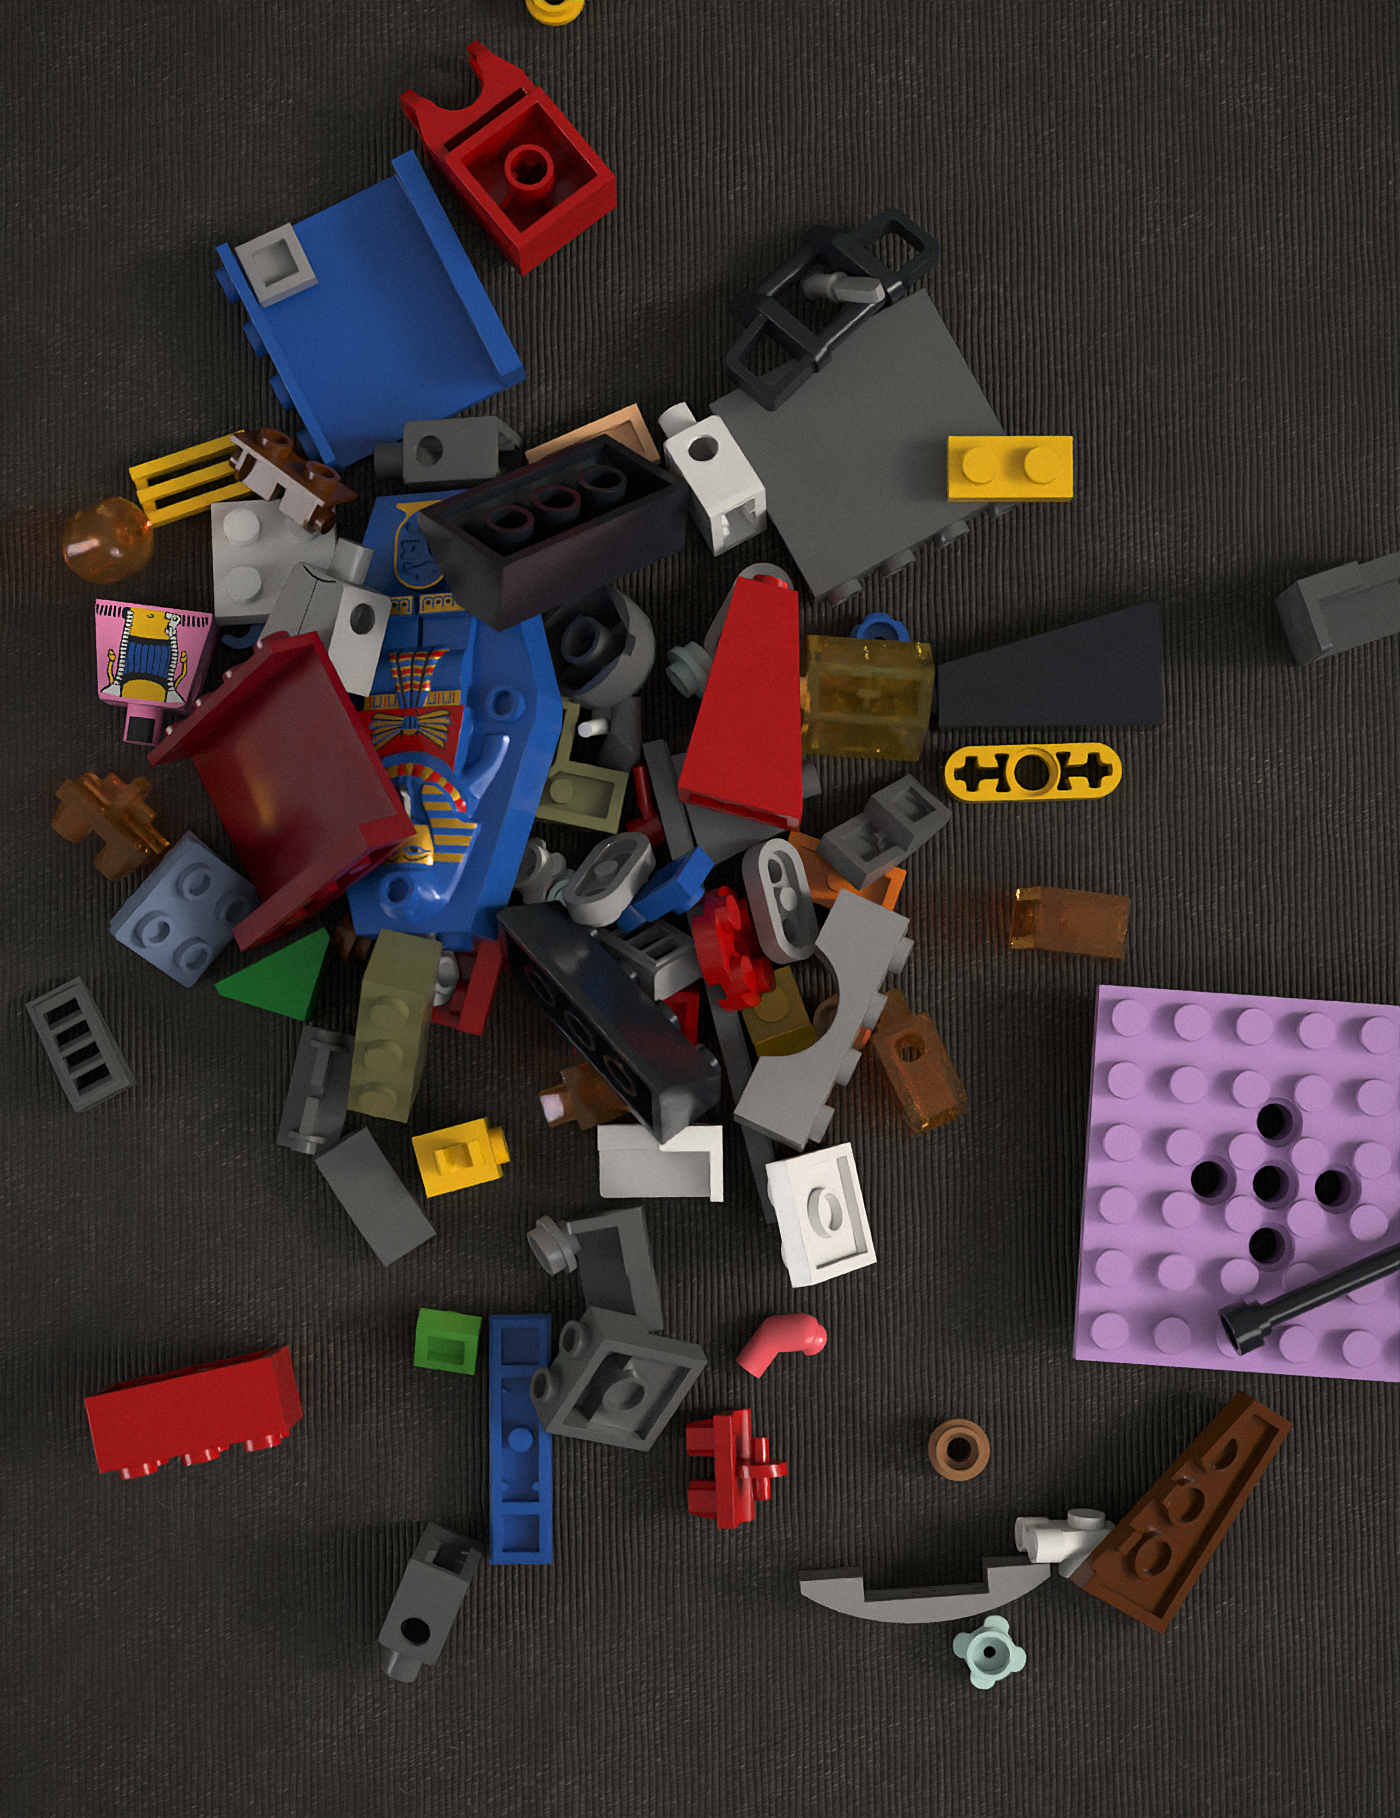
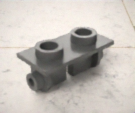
[276,1025,356,1155]

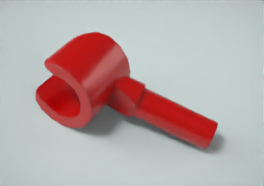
[624,763,665,849]

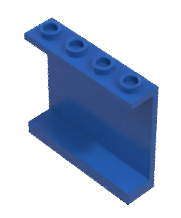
[214,149,526,474]

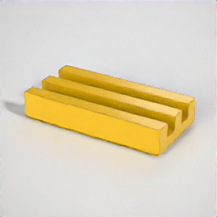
[129,430,257,529]

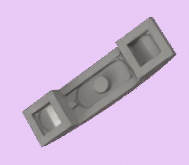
[798,1554,1051,1623]

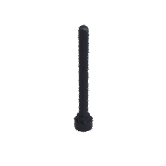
[1218,1242,1400,1356]

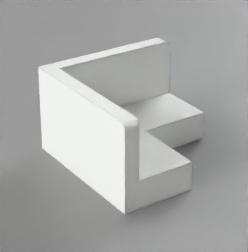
[598,1123,723,1202]

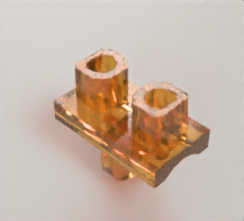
[50,771,171,883]
[539,1062,631,1131]

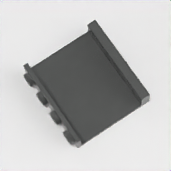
[709,288,1023,607]

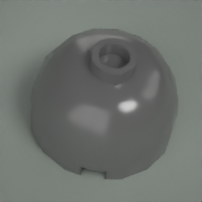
[542,585,657,710]

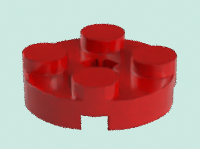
[692,886,776,1013]

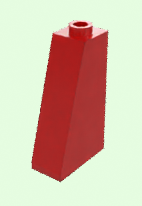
[677,574,803,833]

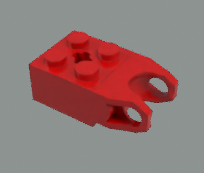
[399,40,617,277]

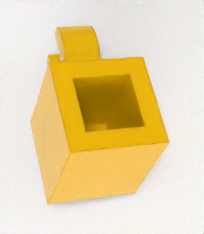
[411,1117,510,1198]

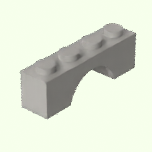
[734,888,915,1153]

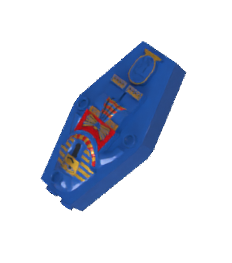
[346,489,563,952]

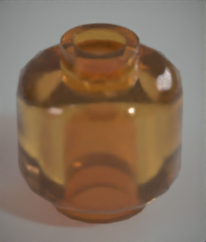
[63,496,155,586]

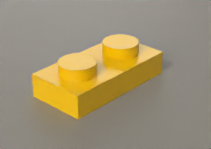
[947,436,1073,502]

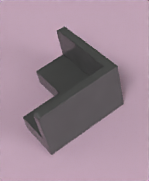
[1274,551,1400,667]
[566,1203,664,1332]

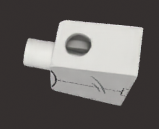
[658,402,767,557]

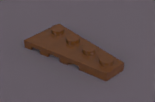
[1069,1390,1294,1634]

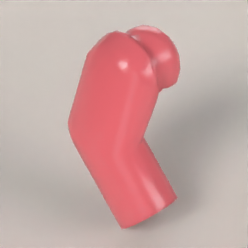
[735,1312,827,1378]

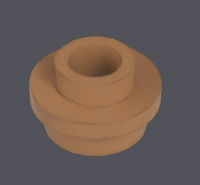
[928,1418,990,1481]

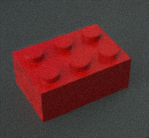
[84,1344,303,1480]

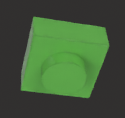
[414,1308,482,1375]

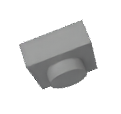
[235,222,318,309]

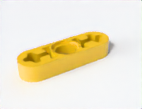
[942,743,1122,804]

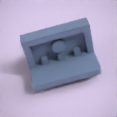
[109,830,262,988]

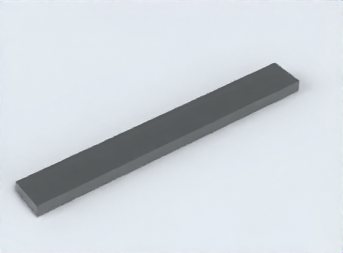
[642,739,778,1224]

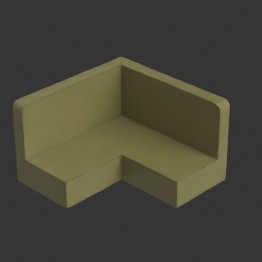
[534,696,629,837]

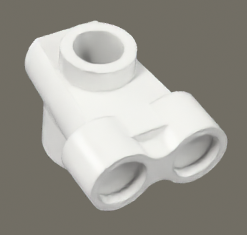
[1014,1508,1116,1578]

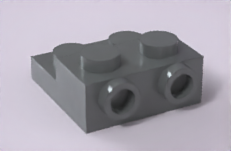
[530,1306,708,1452]

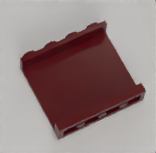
[147,630,417,952]

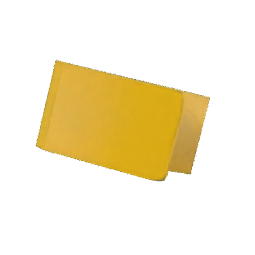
[741,965,818,1061]

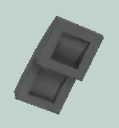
[816,774,953,891]
[313,1123,437,1267]

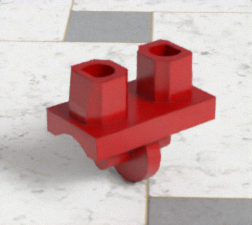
[686,1408,788,1529]

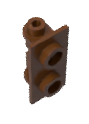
[229,427,358,535]

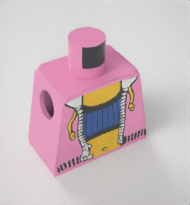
[95,599,222,746]

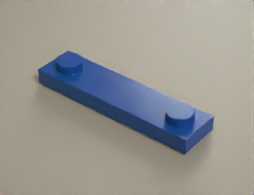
[489,1313,553,1565]

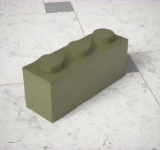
[347,928,443,1123]

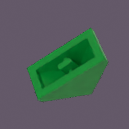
[214,927,334,1022]

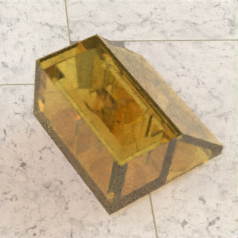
[801,635,935,762]

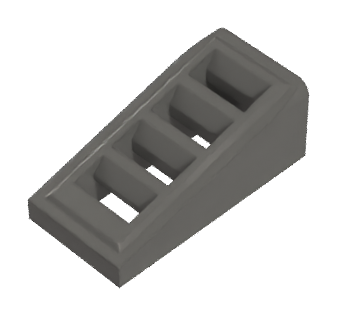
[25,976,138,1113]

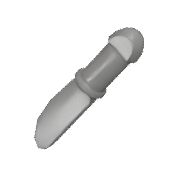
[800,270,885,304]

